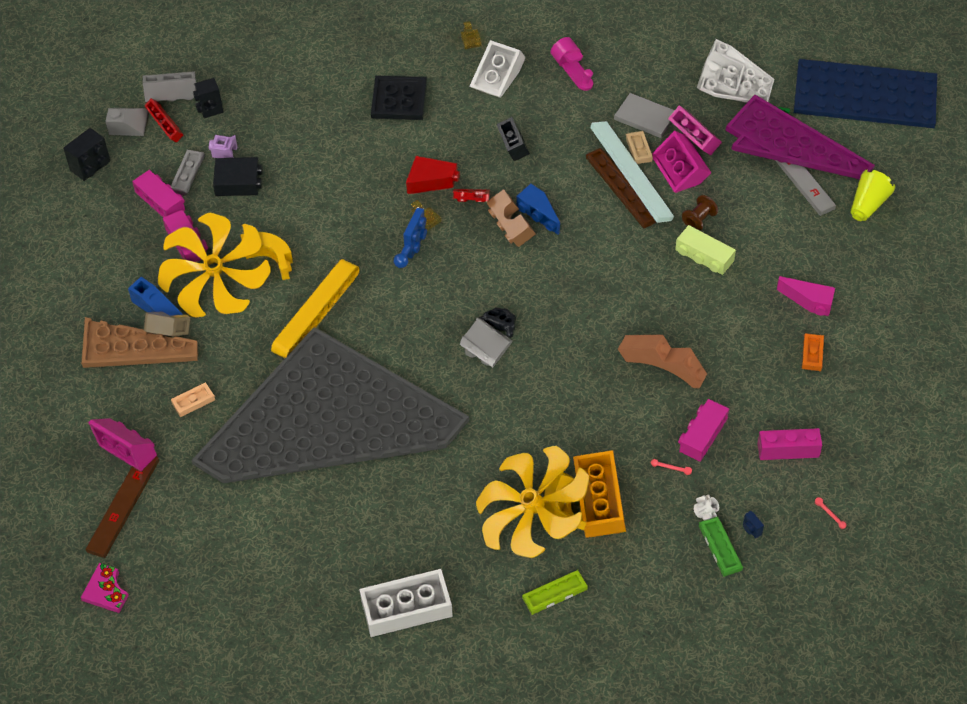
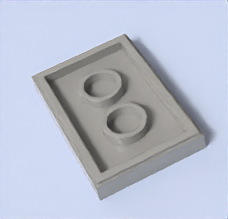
[614,93,675,138]

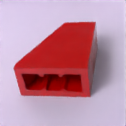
[406,156,460,194]

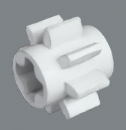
[694,494,719,521]

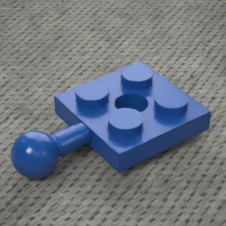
[394,207,427,268]

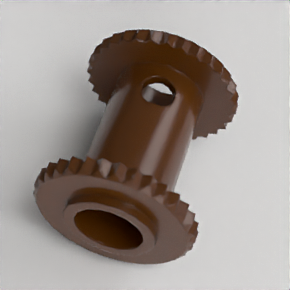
[682,195,718,231]

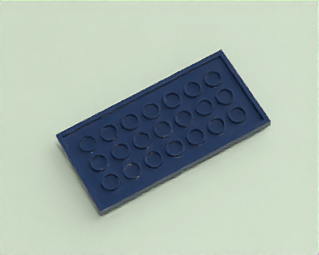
[793,59,937,128]

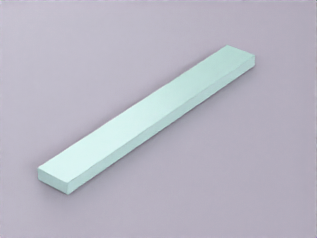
[590,121,674,223]

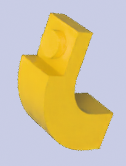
[240,232,293,280]
[544,472,586,531]

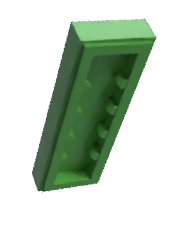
[699,516,743,577]

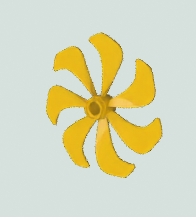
[158,213,271,317]
[476,446,590,558]

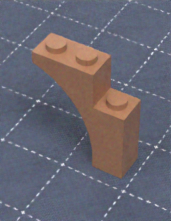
[618,335,707,388]

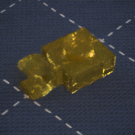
[461,21,481,49]
[411,200,441,231]

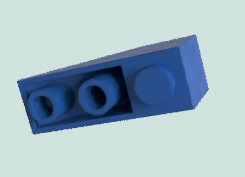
[517,184,560,234]
[128,277,183,316]

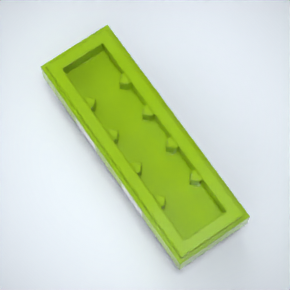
[522,570,588,615]

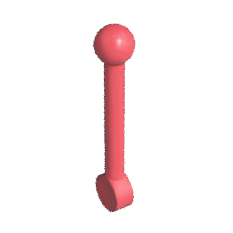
[651,459,692,475]
[815,497,847,529]

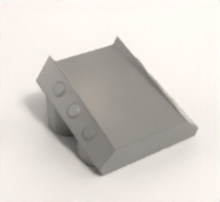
[460,318,512,368]

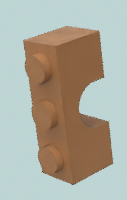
[487,189,536,247]

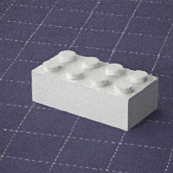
[359,569,452,637]

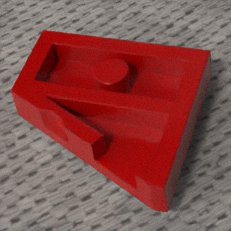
[453,189,490,202]

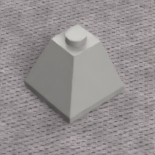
[106,107,149,136]

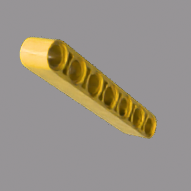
[271,259,360,358]

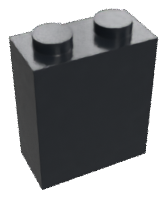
[213,157,263,196]

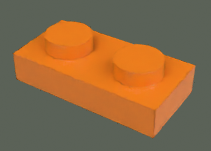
[802,334,824,371]

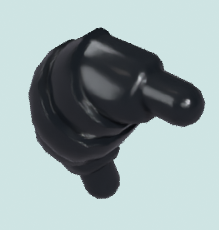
[478,307,516,338]

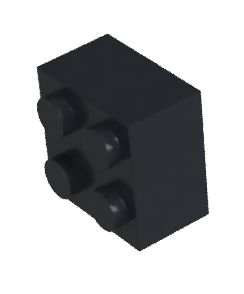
[63,128,111,181]

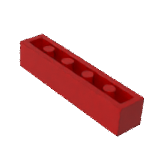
[144,98,184,143]

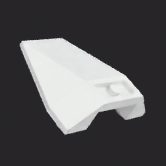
[697,39,774,102]

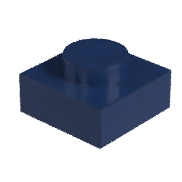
[743,511,764,539]

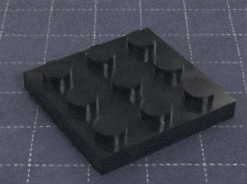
[371,75,427,120]

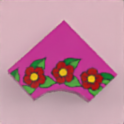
[81,563,128,613]

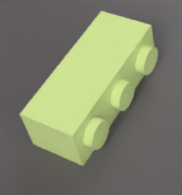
[676,225,736,275]

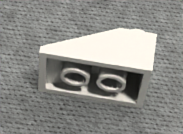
[470,40,525,98]

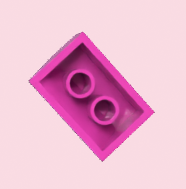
[652,131,711,193]
[88,418,157,471]

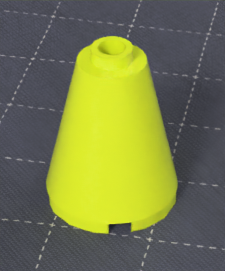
[851,170,895,221]

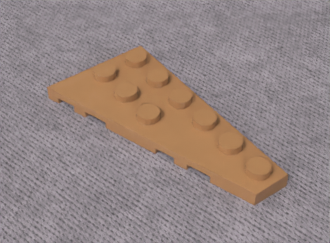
[81,317,198,368]

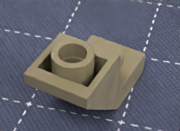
[144,311,190,336]

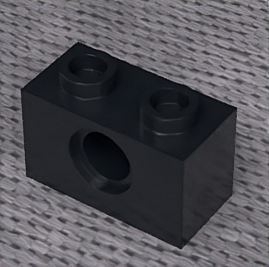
[193,78,224,118]
[496,117,530,161]

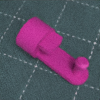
[550,37,593,91]

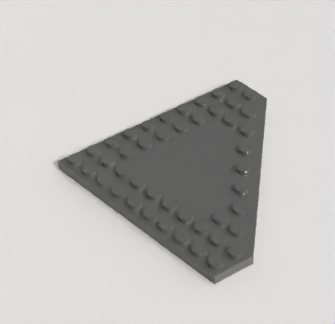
[192,327,469,484]

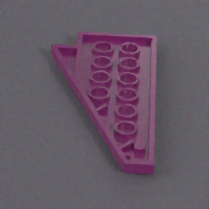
[725,94,875,179]

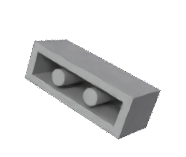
[143,71,196,102]

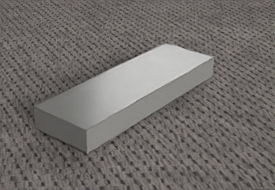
[171,150,205,195]

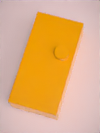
[573,450,626,538]

